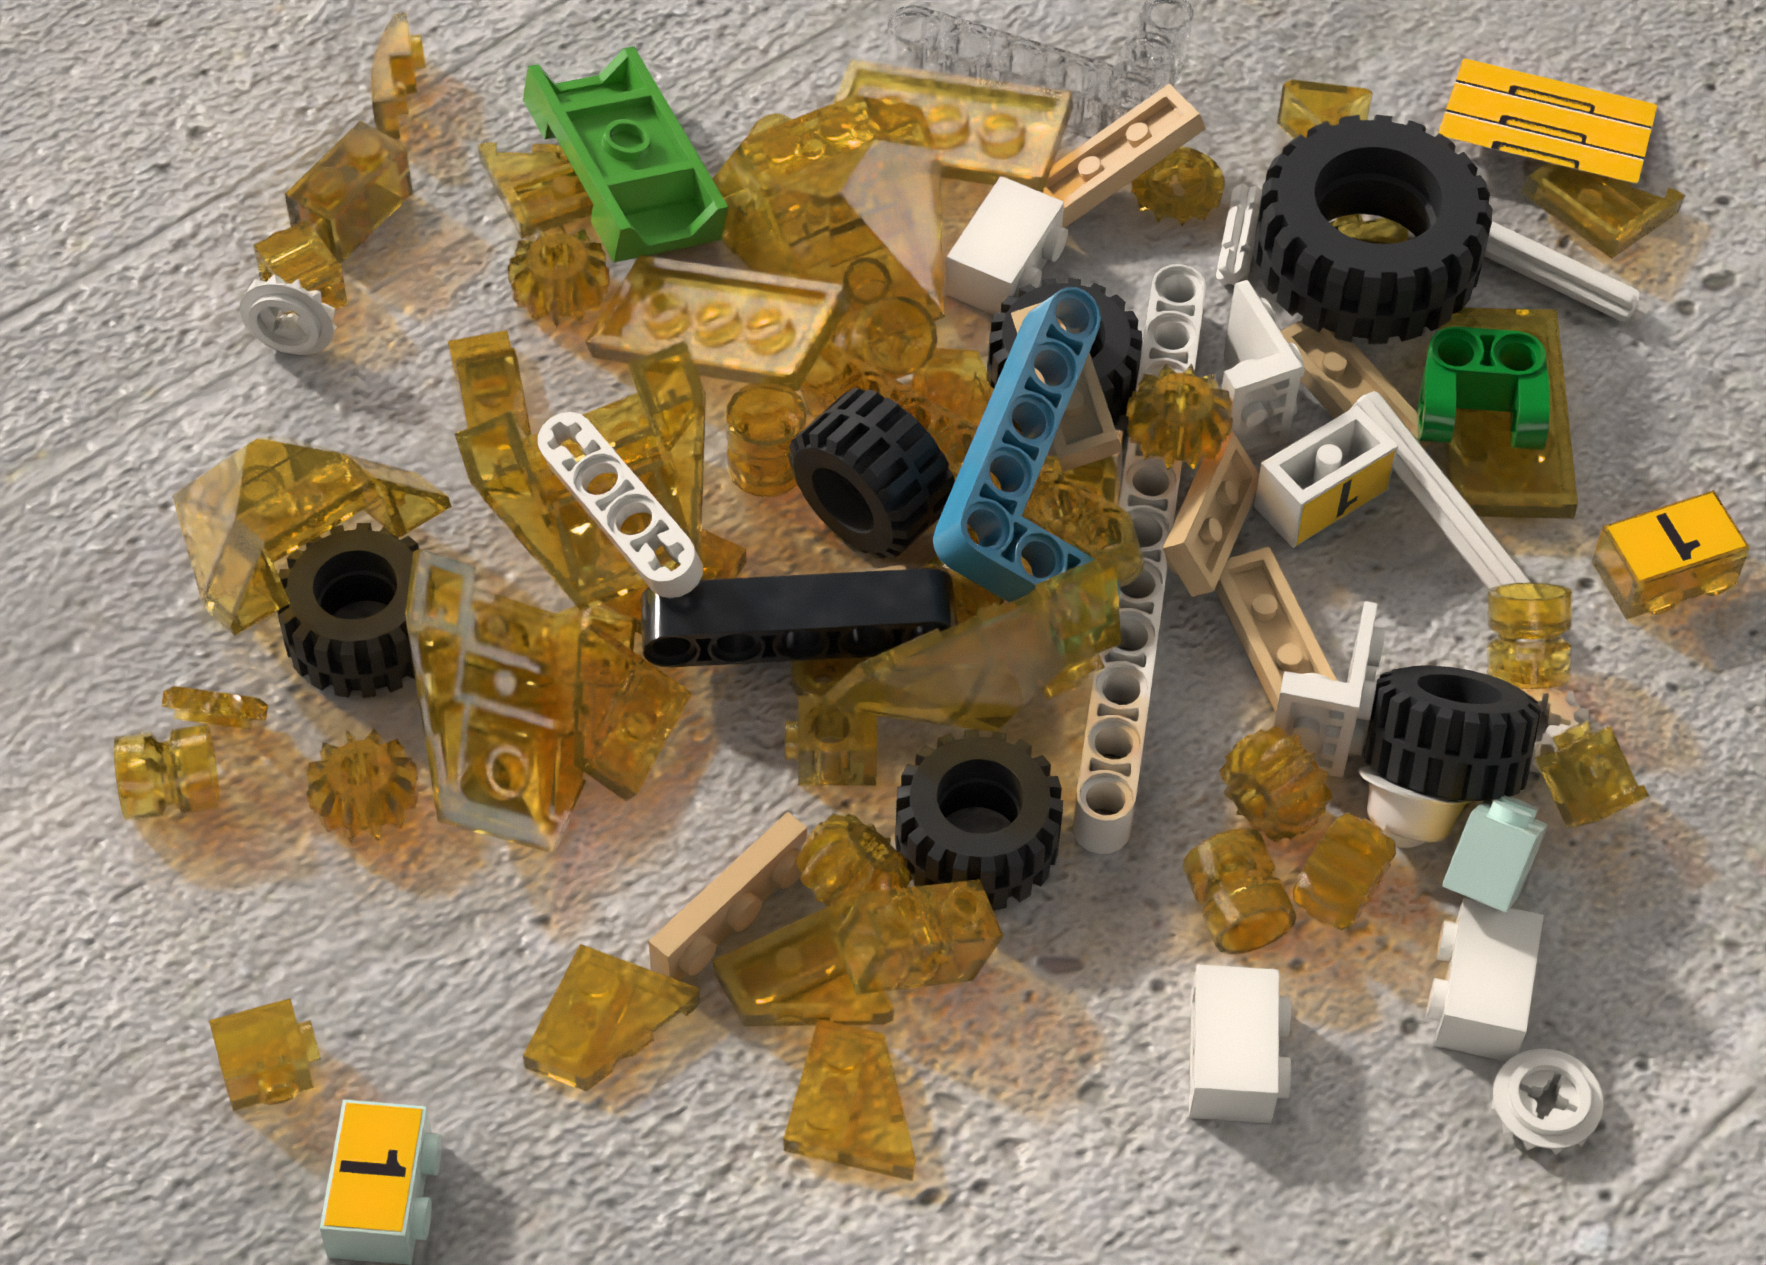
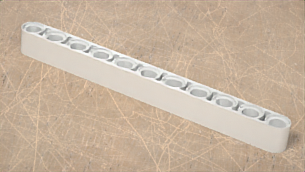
[1073,264,1206,854]

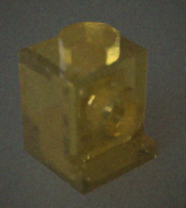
[1535,721,1649,829]

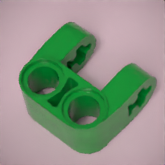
[1418,326,1550,451]

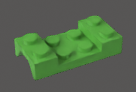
[523,46,729,263]

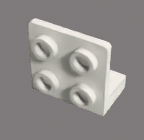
[1214,280,1304,456]
[1266,601,1386,778]

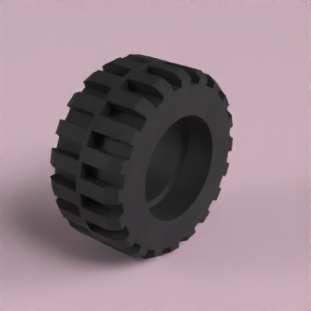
[1254,114,1493,345]

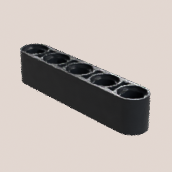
[640,568,959,668]

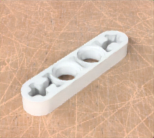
[538,412,703,598]

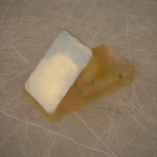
[1277,79,1373,139]
[448,330,532,450]

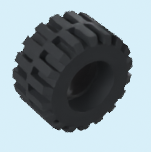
[986,278,1143,432]
[788,388,955,559]
[275,523,443,698]
[1364,665,1541,801]
[895,729,1064,912]

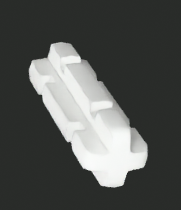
[1216,184,1262,286]

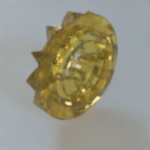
[1131,146,1225,226]
[161,686,268,730]

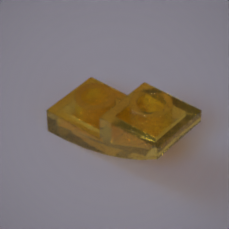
[371,12,426,141]

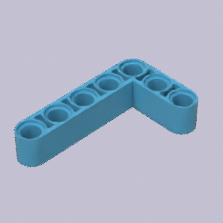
[933,287,1121,633]

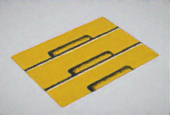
[1438,59,1657,183]

